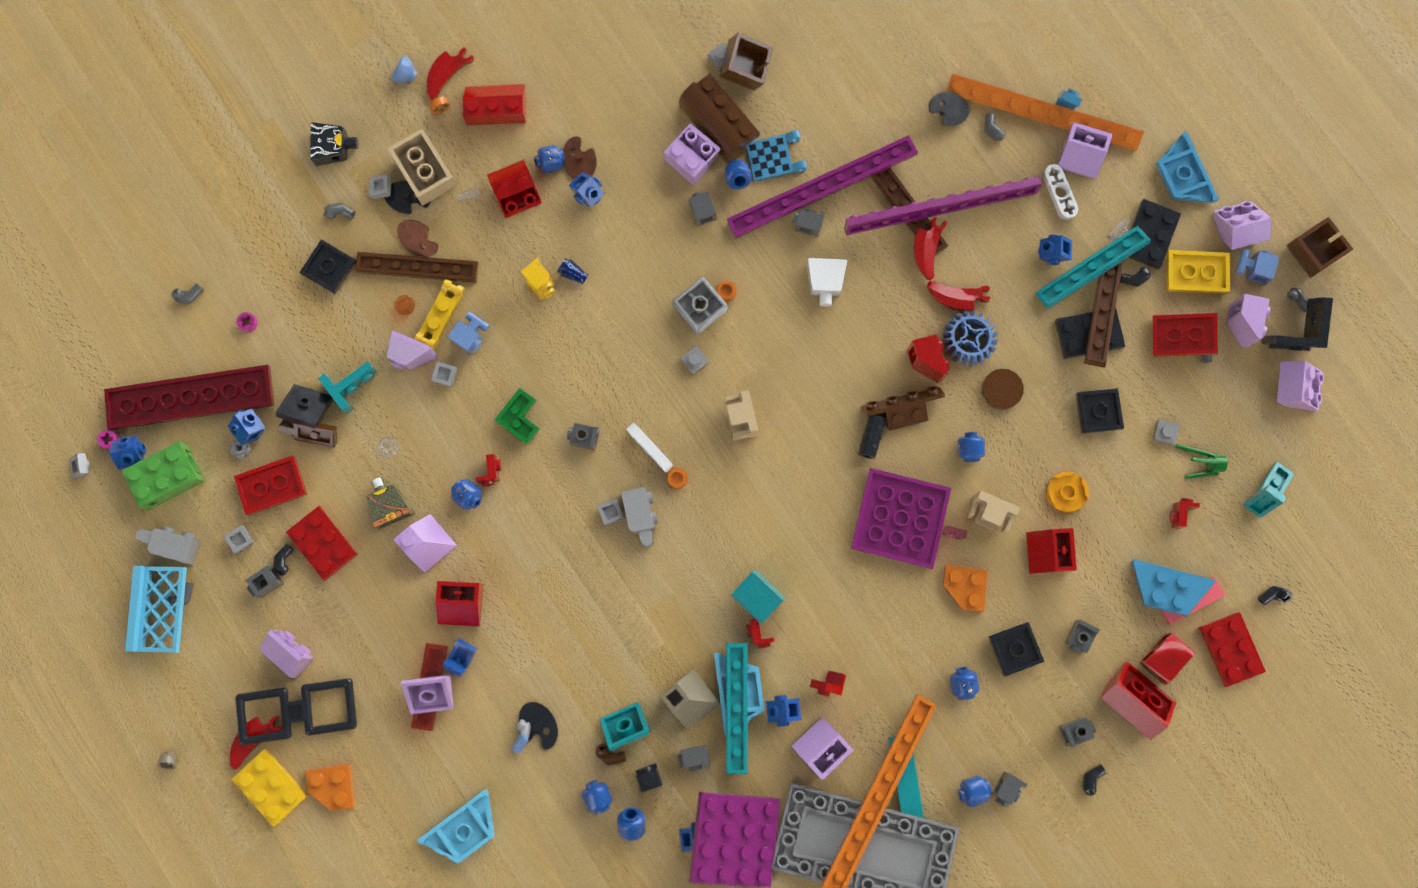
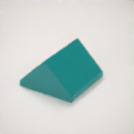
[731,569,786,624]
[600,702,651,751]

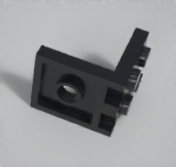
[1261,297,1333,351]

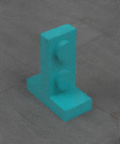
[318,361,377,414]
[1243,462,1294,518]

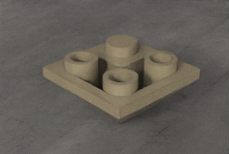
[660,669,720,729]

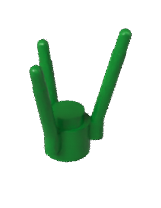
[1175,444,1228,479]

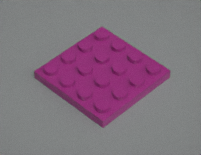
[851,468,951,569]
[689,792,780,887]

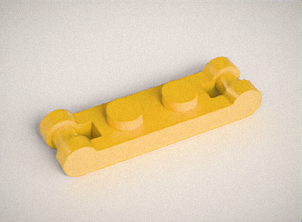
[414,279,465,350]

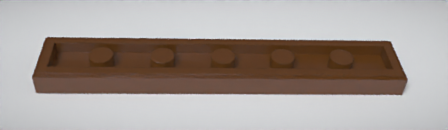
[871,168,948,256]
[355,252,479,283]
[1084,261,1123,368]

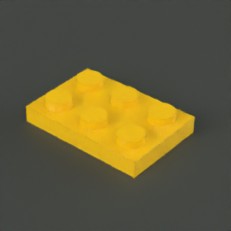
[1166,250,1230,294]
[231,749,308,827]

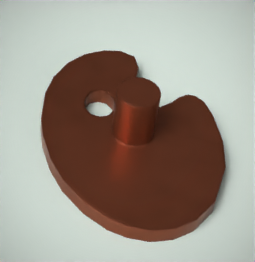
[563,136,597,180]
[397,220,439,257]

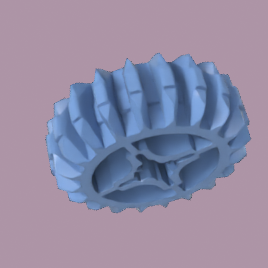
[942,311,998,366]

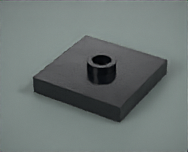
[299,239,356,294]
[276,384,333,429]
[1076,388,1124,434]
[988,622,1045,677]

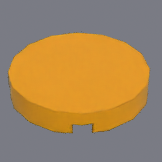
[1046,472,1089,513]

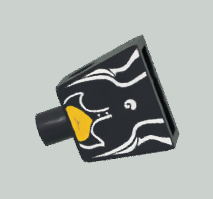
[310,122,359,166]

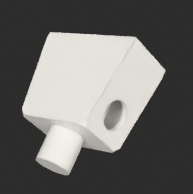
[807,258,847,307]

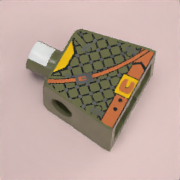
[366,477,415,530]

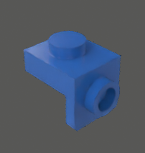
[442,638,477,676]

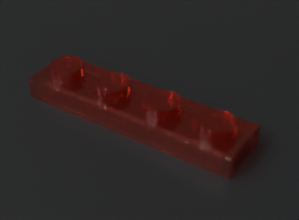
[411,643,448,731]

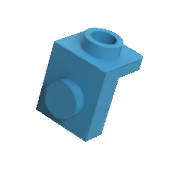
[1055,88,1083,110]

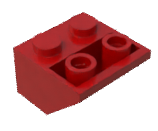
[487,160,542,218]
[907,334,950,383]
[1026,528,1077,574]
[435,581,484,627]

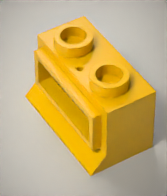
[520,257,555,300]

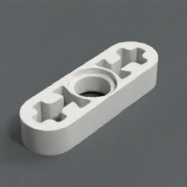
[1043,164,1078,221]
[626,422,673,473]

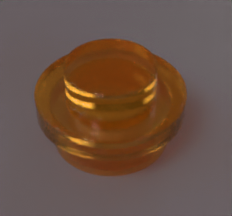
[394,295,415,315]

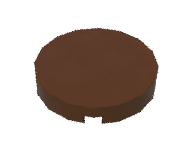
[982,369,1024,410]

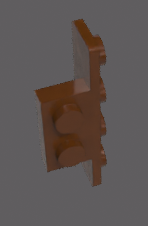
[861,386,945,431]

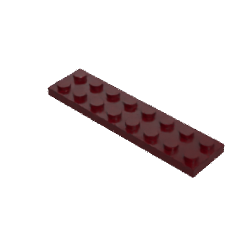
[104,364,274,430]

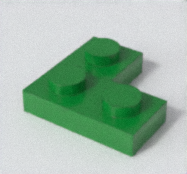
[494,388,540,446]

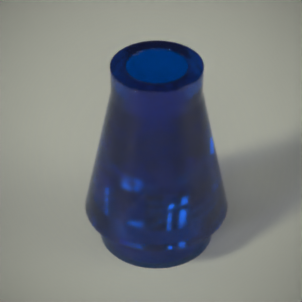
[557,258,589,285]

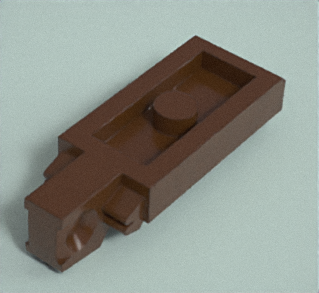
[279,419,337,448]

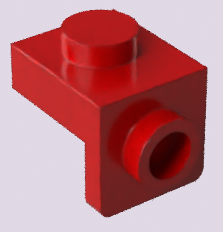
[476,454,502,486]
[1169,498,1200,529]
[746,619,775,649]
[810,671,846,697]

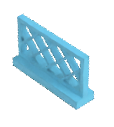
[125,566,187,653]

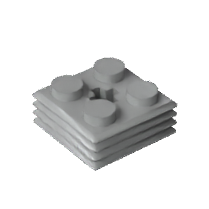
[672,277,728,334]

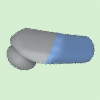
[512,720,531,753]

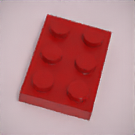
[1153,313,1218,357]
[234,455,308,516]
[286,506,358,581]
[1199,612,1266,687]

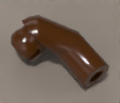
[596,744,626,765]

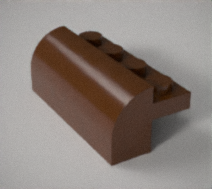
[679,74,760,164]

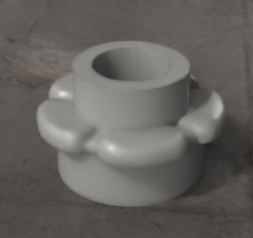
[230,439,251,459]

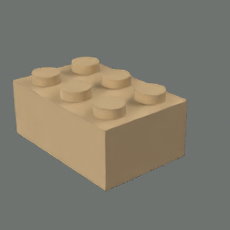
[387,128,457,206]

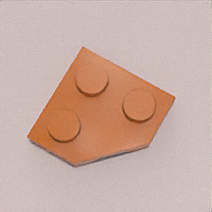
[943,565,988,612]
[306,764,355,811]

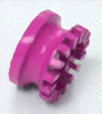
[236,312,257,332]
[97,430,120,450]

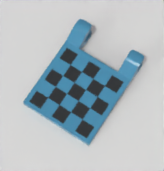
[747,130,807,182]

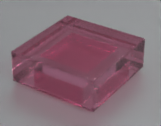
[942,525,967,540]

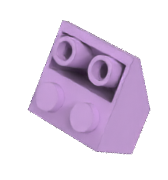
[1058,122,1113,179]
[664,123,721,186]
[1213,201,1272,250]
[1226,294,1270,348]
[1277,361,1324,411]
[260,630,314,678]
[791,717,854,780]

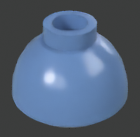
[391,56,417,83]

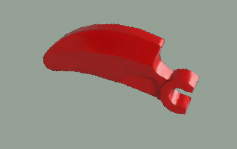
[427,47,474,100]
[913,217,947,280]
[927,281,990,312]
[230,715,283,770]

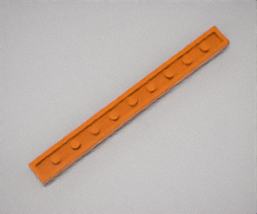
[946,73,1144,151]
[820,694,937,888]

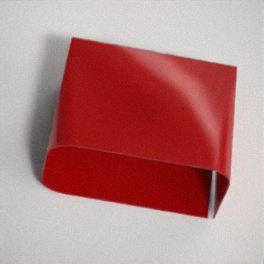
[1140,633,1195,685]

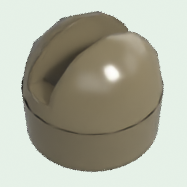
[158,751,177,769]

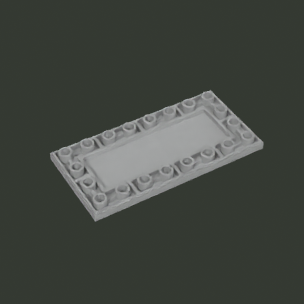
[772,782,959,888]

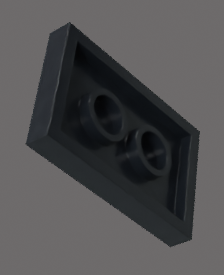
[1128,199,1181,269]
[1055,308,1126,359]

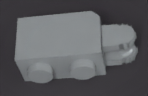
[621,487,658,548]
[135,526,201,565]

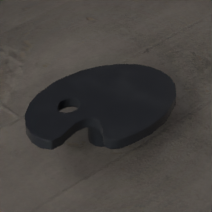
[928,92,969,126]
[384,181,431,214]
[519,702,558,750]

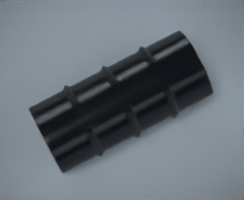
[858,415,886,459]

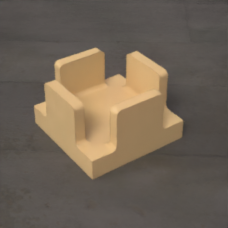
[724,390,758,441]
[966,491,1020,534]

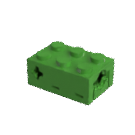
[122,442,205,510]

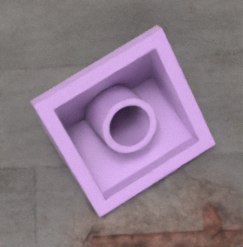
[402,676,453,714]

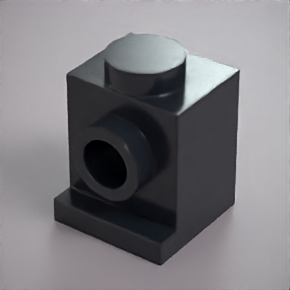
[636,763,663,793]

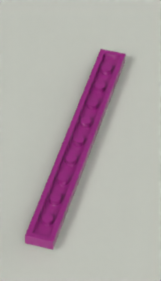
[727,135,918,239]
[844,177,1042,236]

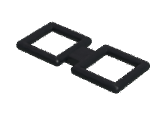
[235,678,357,746]

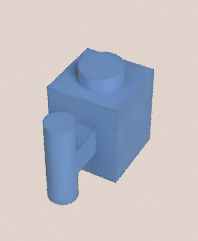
[1236,249,1279,285]
[447,311,490,355]

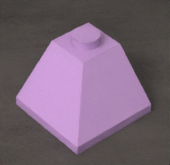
[387,331,438,370]
[394,514,457,573]

